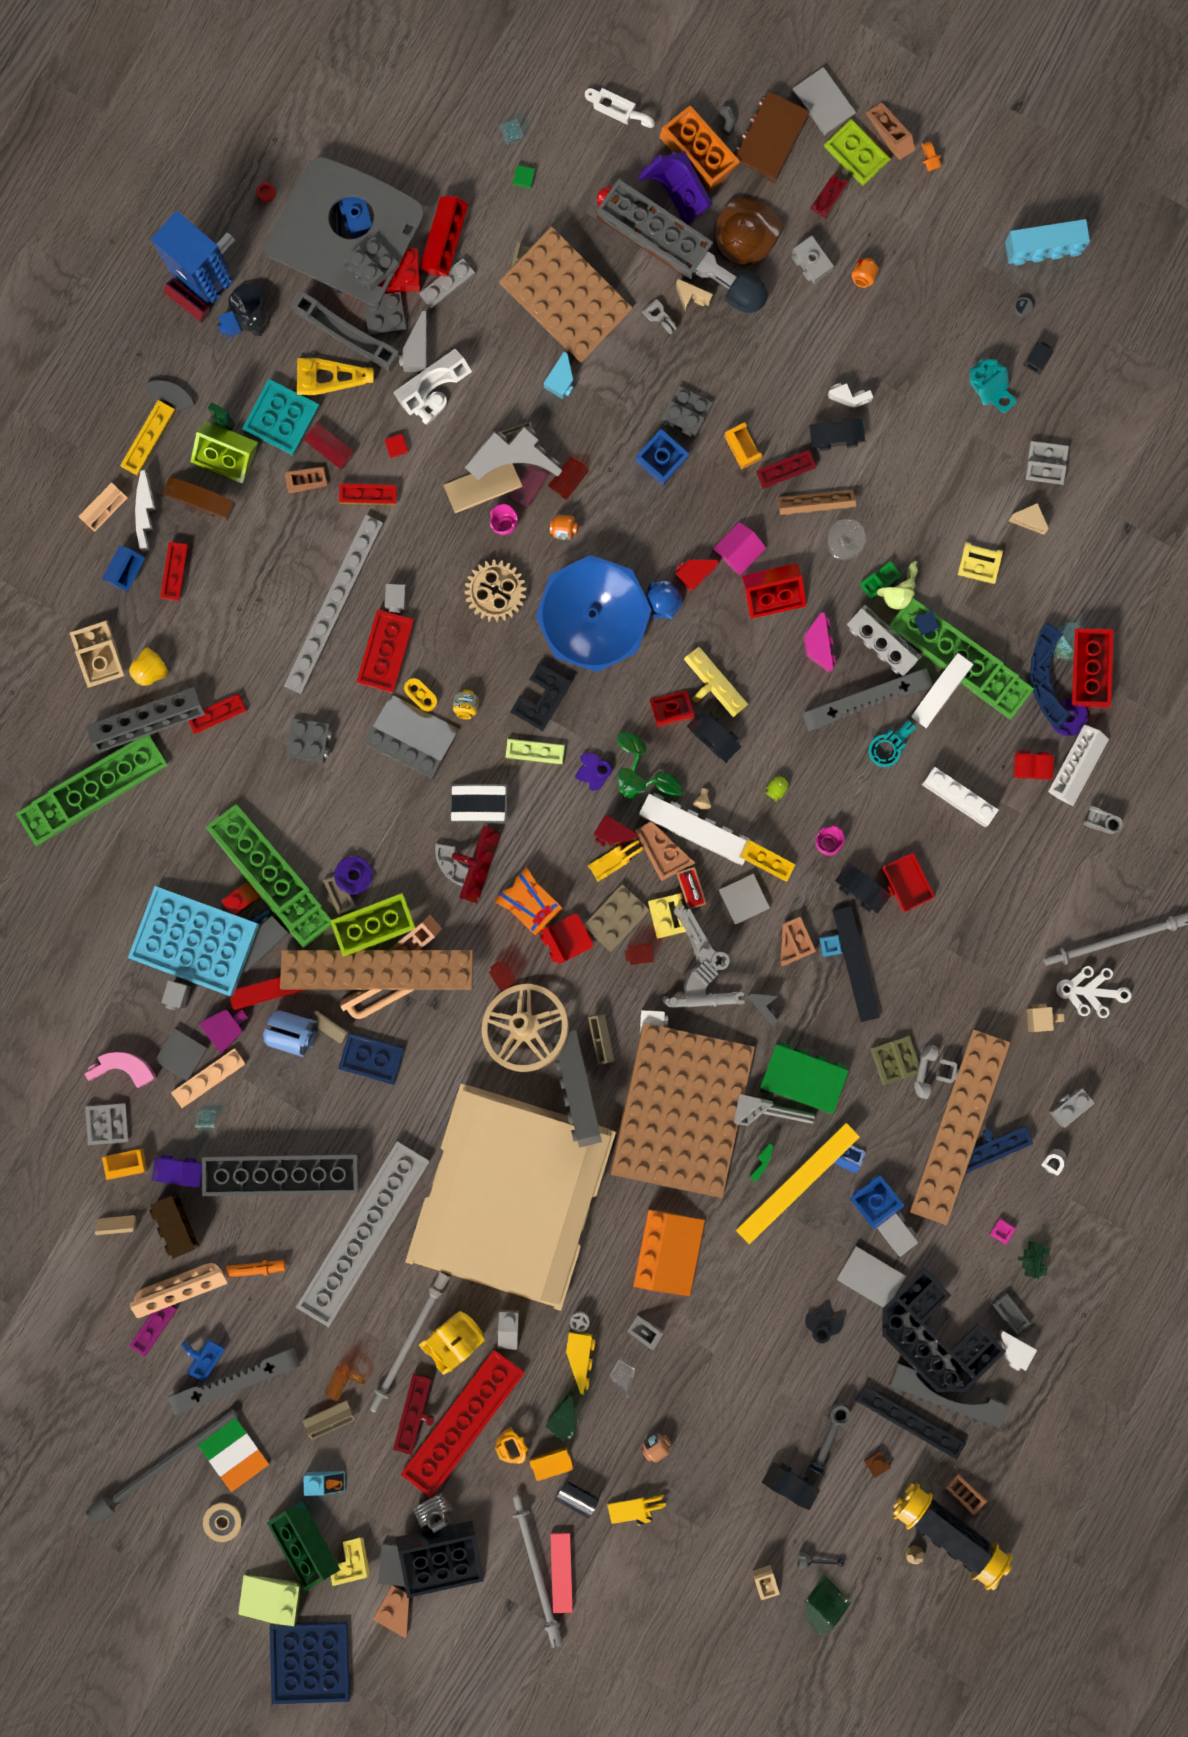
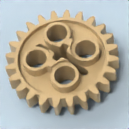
[464,560,527,623]

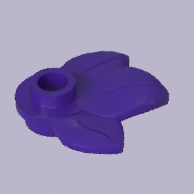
[575,753,613,791]

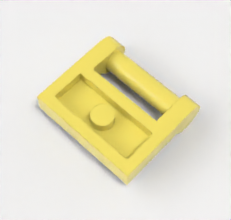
[957,542,1003,584]
[648,893,686,939]

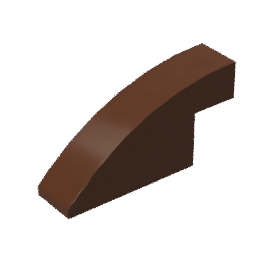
[162,477,236,521]

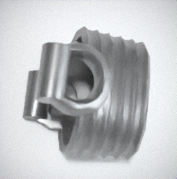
[413,1492,454,1533]

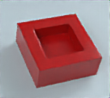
[384,434,409,459]

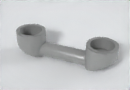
[914,1045,938,1099]

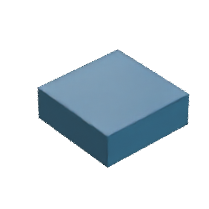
[819,935,842,957]

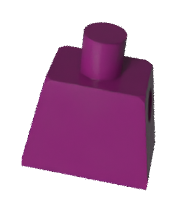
[199,1008,248,1053]

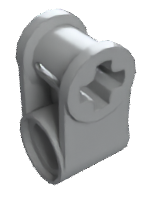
[1083,806,1123,834]

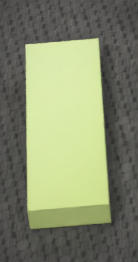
[505,739,565,765]

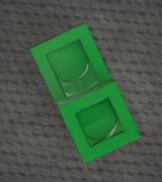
[859,561,903,599]
[749,1143,773,1182]

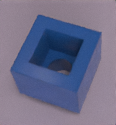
[218,311,242,339]

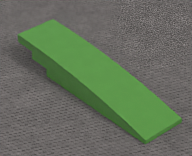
[889,598,1034,720]
[16,735,168,847]
[206,804,332,948]

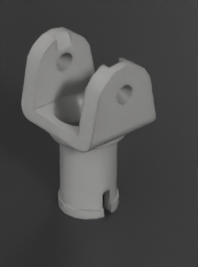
[936,1059,959,1083]

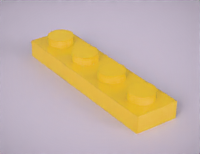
[120,400,175,476]

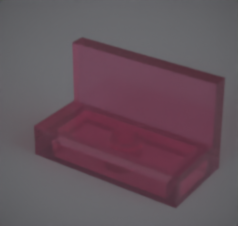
[508,465,548,510]

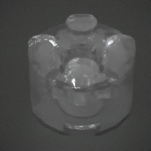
[826,519,866,561]

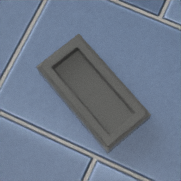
[992,1292,1031,1335]

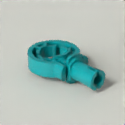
[868,720,917,767]

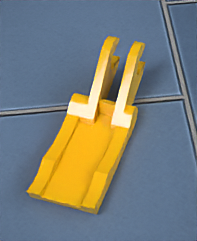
[588,840,644,882]
[607,1495,666,1524]

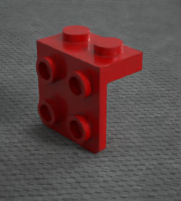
[540,914,594,965]

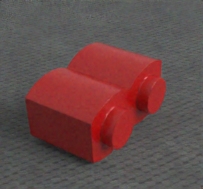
[1013,750,1054,780]

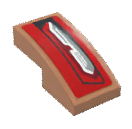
[676,867,706,909]

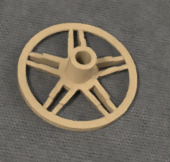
[482,984,569,1072]

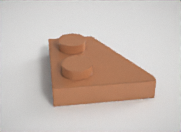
[780,917,816,966]
[373,1585,409,1638]

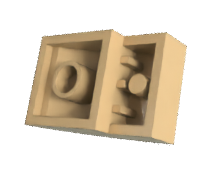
[70,620,125,688]

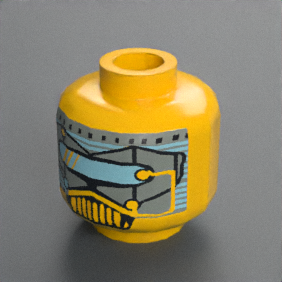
[453,689,479,719]

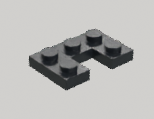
[510,663,572,732]

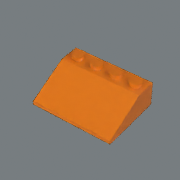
[633,1208,705,1296]

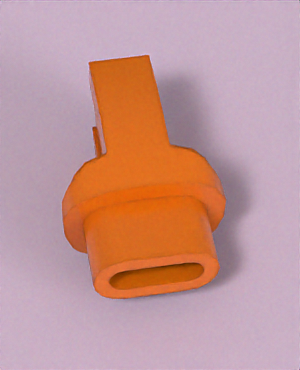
[921,141,942,172]

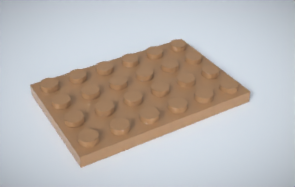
[498,226,633,363]

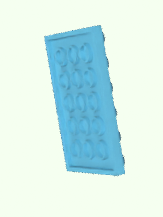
[128,886,260,997]

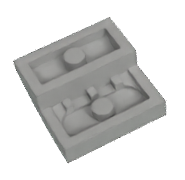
[1025,441,1069,485]
[85,1103,128,1145]

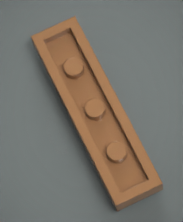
[777,490,856,515]

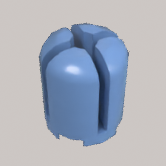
[263,1010,317,1058]

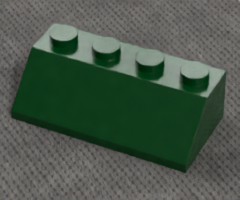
[267,1501,341,1591]

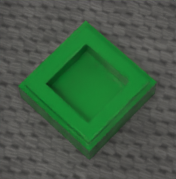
[513,165,535,189]

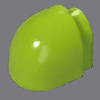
[765,776,789,802]

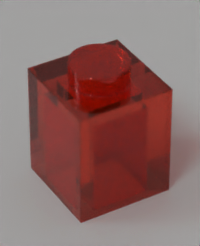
[625,943,653,965]
[488,961,517,992]

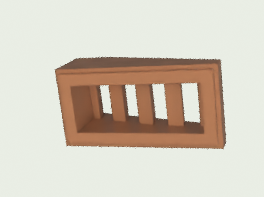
[285,467,327,493]
[946,1474,988,1516]

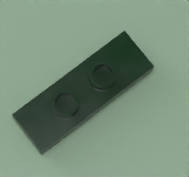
[208,402,235,430]

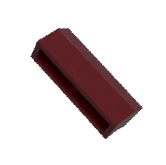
[163,278,210,323]
[303,422,354,469]

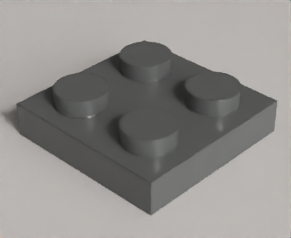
[363,292,407,336]

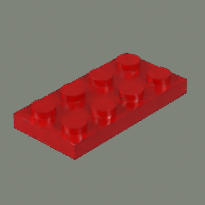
[356,609,414,694]

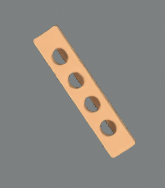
[339,990,414,1019]
[130,1263,227,1318]

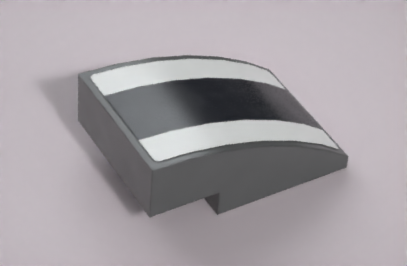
[450,784,508,824]

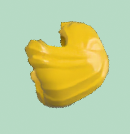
[129,647,169,686]

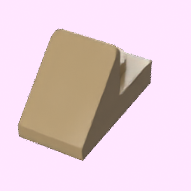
[676,279,713,312]

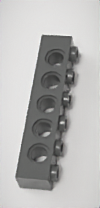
[86,687,205,754]

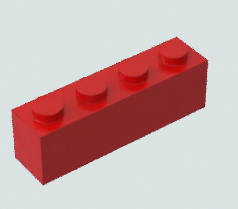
[420,196,469,276]

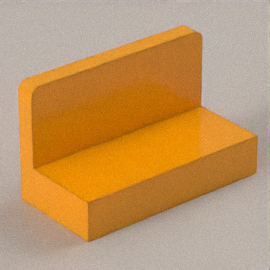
[529,1447,573,1481]

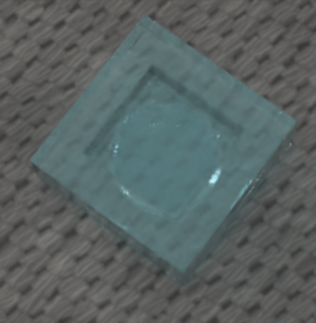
[499,119,524,145]
[195,1110,217,1130]

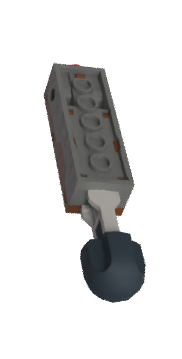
[596,179,768,313]

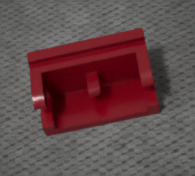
[810,174,848,219]

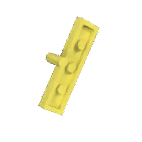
[684,647,748,717]

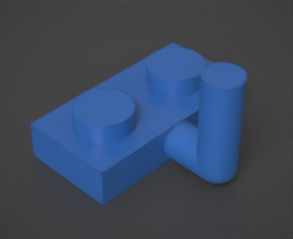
[181,1338,225,1382]

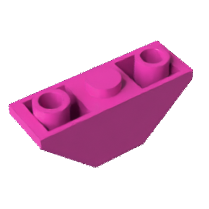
[803,612,836,672]

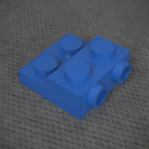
[850,1175,904,1229]

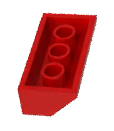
[1072,628,1114,709]

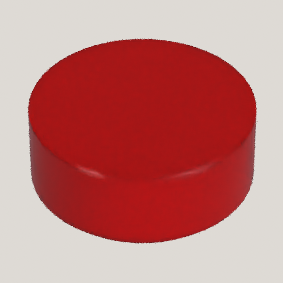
[256,182,276,203]

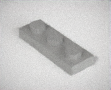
[419,258,475,310]

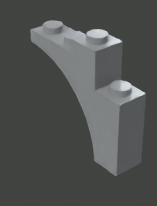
[464,426,562,480]

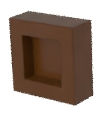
[864,1450,891,1478]

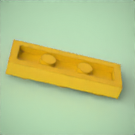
[739,840,795,882]

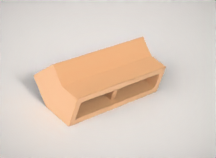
[78,482,127,532]

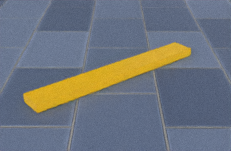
[736,1123,860,1244]

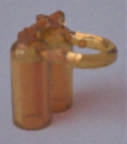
[325,1363,366,1401]

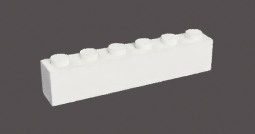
[639,793,751,866]

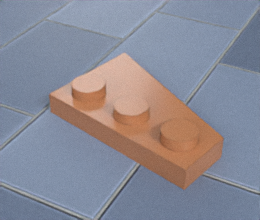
[635,821,695,881]

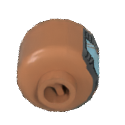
[641,1433,671,1463]

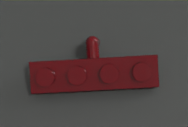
[452,825,501,904]
[393,1373,435,1455]

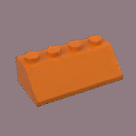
[659,105,740,193]

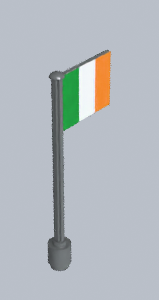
[86,1409,270,1524]

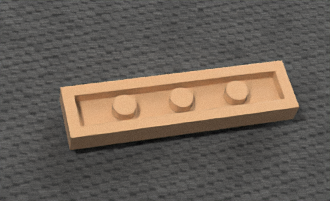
[171,1048,246,1108]

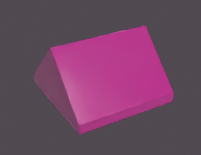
[712,522,766,575]

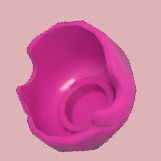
[489,504,518,535]
[815,825,845,855]

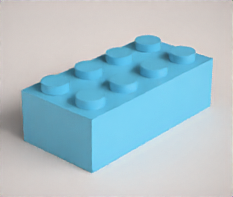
[1005,219,1090,265]

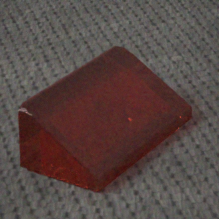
[548,457,589,500]

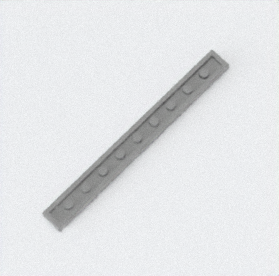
[284,515,383,695]

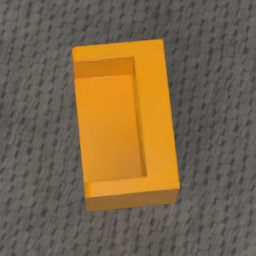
[724,422,763,470]
[102,1148,147,1180]

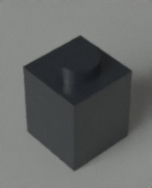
[1023,342,1054,375]

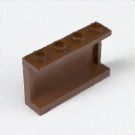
[734,92,809,184]

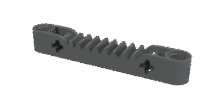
[802,668,933,732]
[168,1347,301,1415]

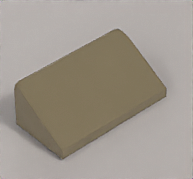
[311,1011,349,1044]

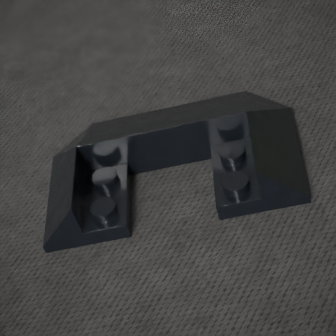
[882,1267,1006,1393]

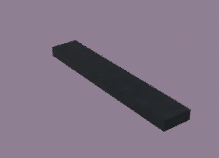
[832,906,880,1022]
[855,1384,966,1460]

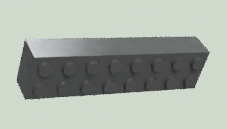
[202,1154,360,1196]

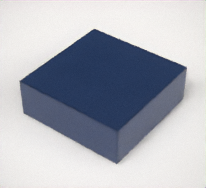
[914,611,939,636]

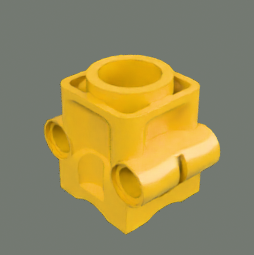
[419,1311,485,1375]

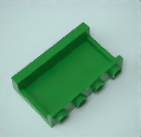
[759,1042,849,1114]

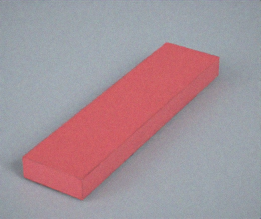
[551,1533,573,1613]

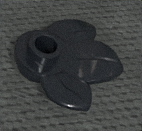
[805,1305,844,1344]

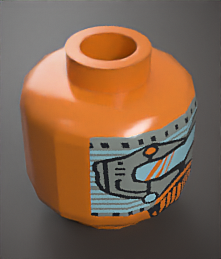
[550,515,579,540]

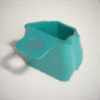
[969,359,1017,413]

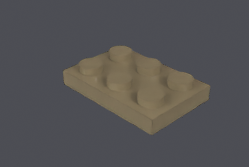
[584,884,650,952]

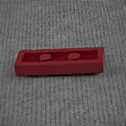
[756,450,816,489]

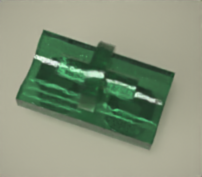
[1017,1241,1050,1279]

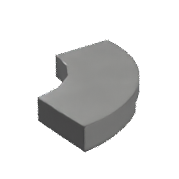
[435,843,469,886]

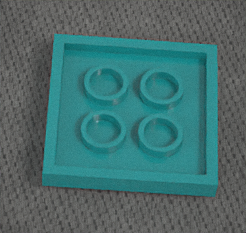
[242,379,320,456]

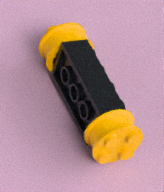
[892,1483,1012,1590]

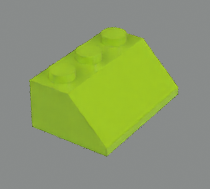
[190,421,258,484]

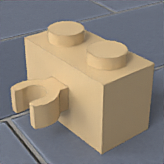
[1026,1004,1064,1032]

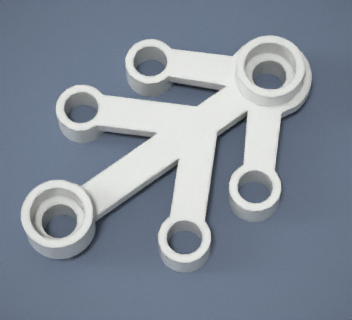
[1056,966,1131,1018]

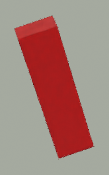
[230,977,305,1010]

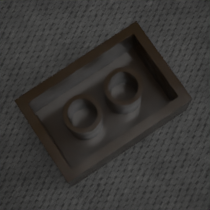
[149,1193,200,1259]

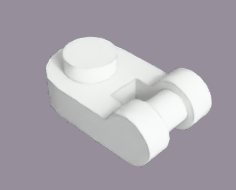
[414,392,447,425]

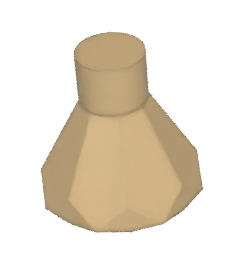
[693,788,711,810]
[906,1545,924,1564]

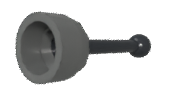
[797,1553,845,1569]

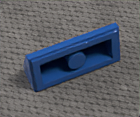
[830,1136,866,1173]

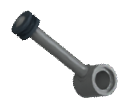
[809,1403,851,1475]

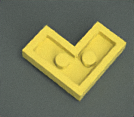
[331,1538,370,1586]

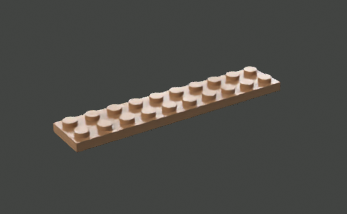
[280,950,473,990]
[910,1029,1010,1225]

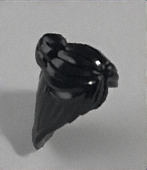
[228,283,268,336]

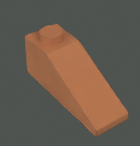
[866,102,915,160]
[388,915,442,950]

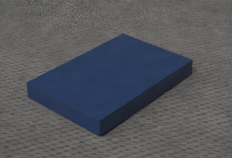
[338,1032,405,1085]

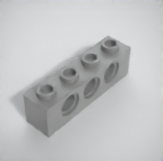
[847,605,922,676]

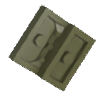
[870,1036,919,1085]

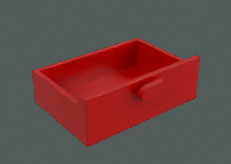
[881,853,935,913]

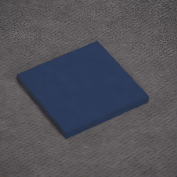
[269,1621,350,1704]

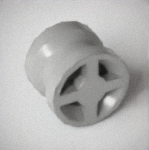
[570,1311,589,1332]

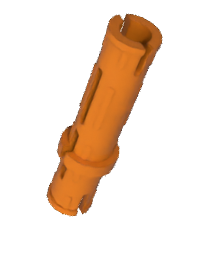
[226,1259,286,1278]

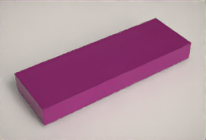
[129,1305,178,1357]

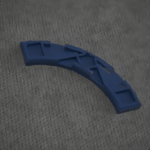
[1030,622,1071,729]

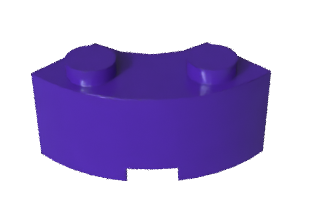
[152,1154,202,1187]

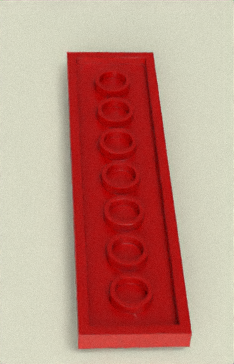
[400,1349,525,1498]

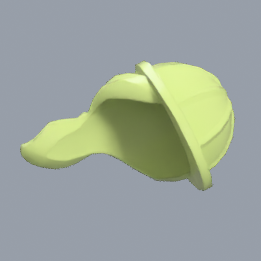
[877,561,918,609]

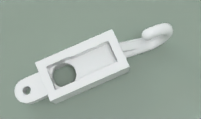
[585,88,655,128]

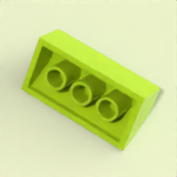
[330,893,416,957]

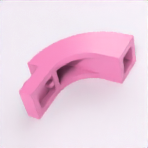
[85,1052,157,1088]

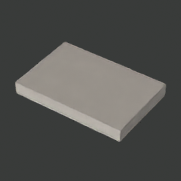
[792,67,856,136]
[836,1246,906,1307]

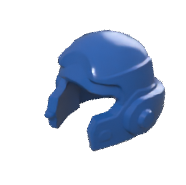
[645,581,682,619]

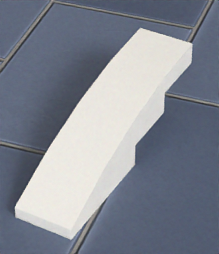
[135,470,156,552]
[911,653,973,729]

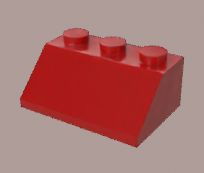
[742,563,806,619]

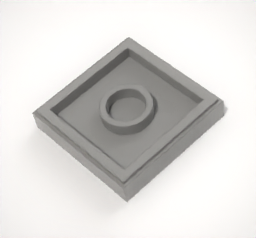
[719,874,770,925]

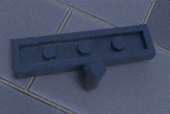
[965,1126,1034,1174]

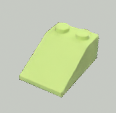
[238,1574,301,1626]

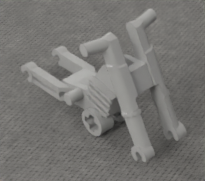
[661,906,744,1007]

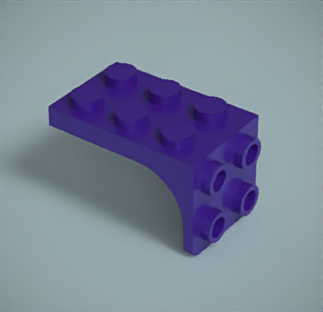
[638,151,713,225]

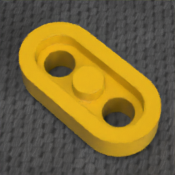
[404,678,437,712]

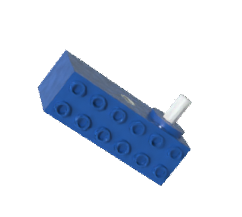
[151,210,235,306]

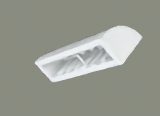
[1048,725,1109,806]

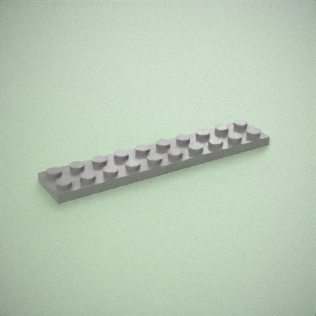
[296,1141,430,1327]

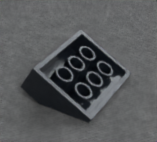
[396,1521,483,1598]

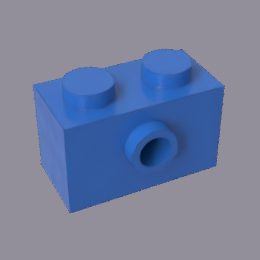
[339,197,372,238]
[102,545,145,592]

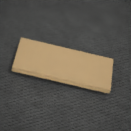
[444,463,522,513]

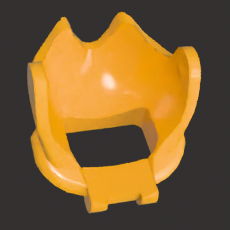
[494,1428,529,1464]

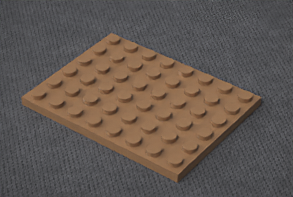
[610,1023,755,1198]

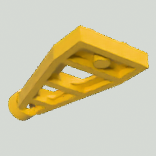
[297,358,374,395]

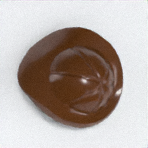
[714,198,782,266]

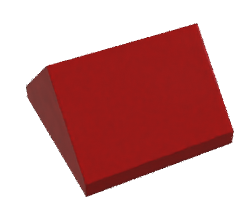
[649,690,694,728]

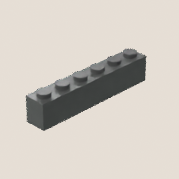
[551,1030,602,1148]

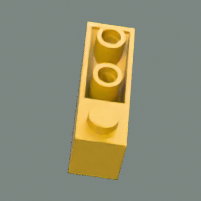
[566,1331,595,1395]

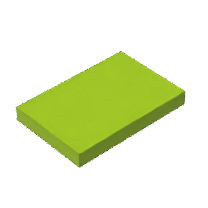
[824,119,891,186]

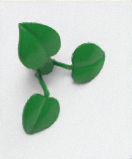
[617,732,683,799]

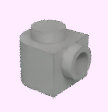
[1042,1149,1067,1176]

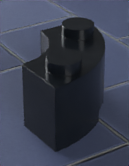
[809,419,865,451]
[687,710,742,763]
[835,863,891,914]
[762,1462,821,1510]

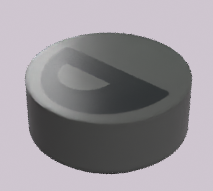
[1013,297,1033,318]

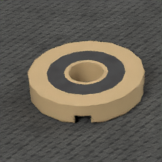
[203,1502,242,1542]

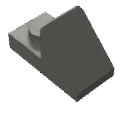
[747,994,778,1026]

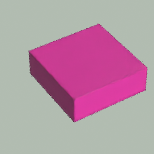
[989,1218,1016,1245]

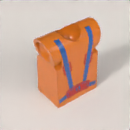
[493,867,563,937]

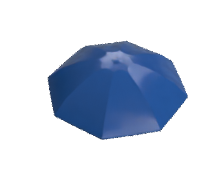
[536,555,652,672]

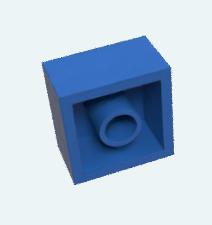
[635,429,689,486]

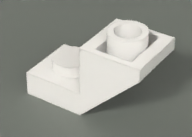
[828,383,873,408]

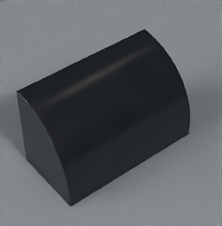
[554,1479,599,1519]

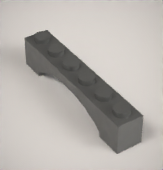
[292,292,400,372]
[889,1362,1008,1429]

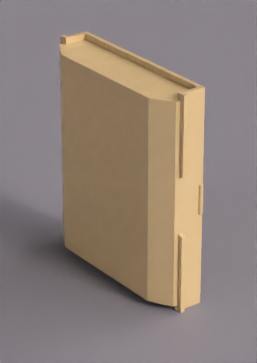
[405,1084,616,1311]

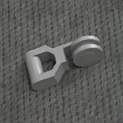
[642,299,677,334]

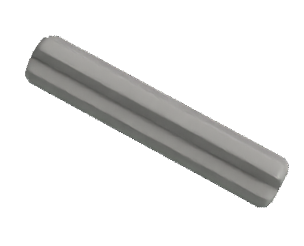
[763,1105,815,1124]

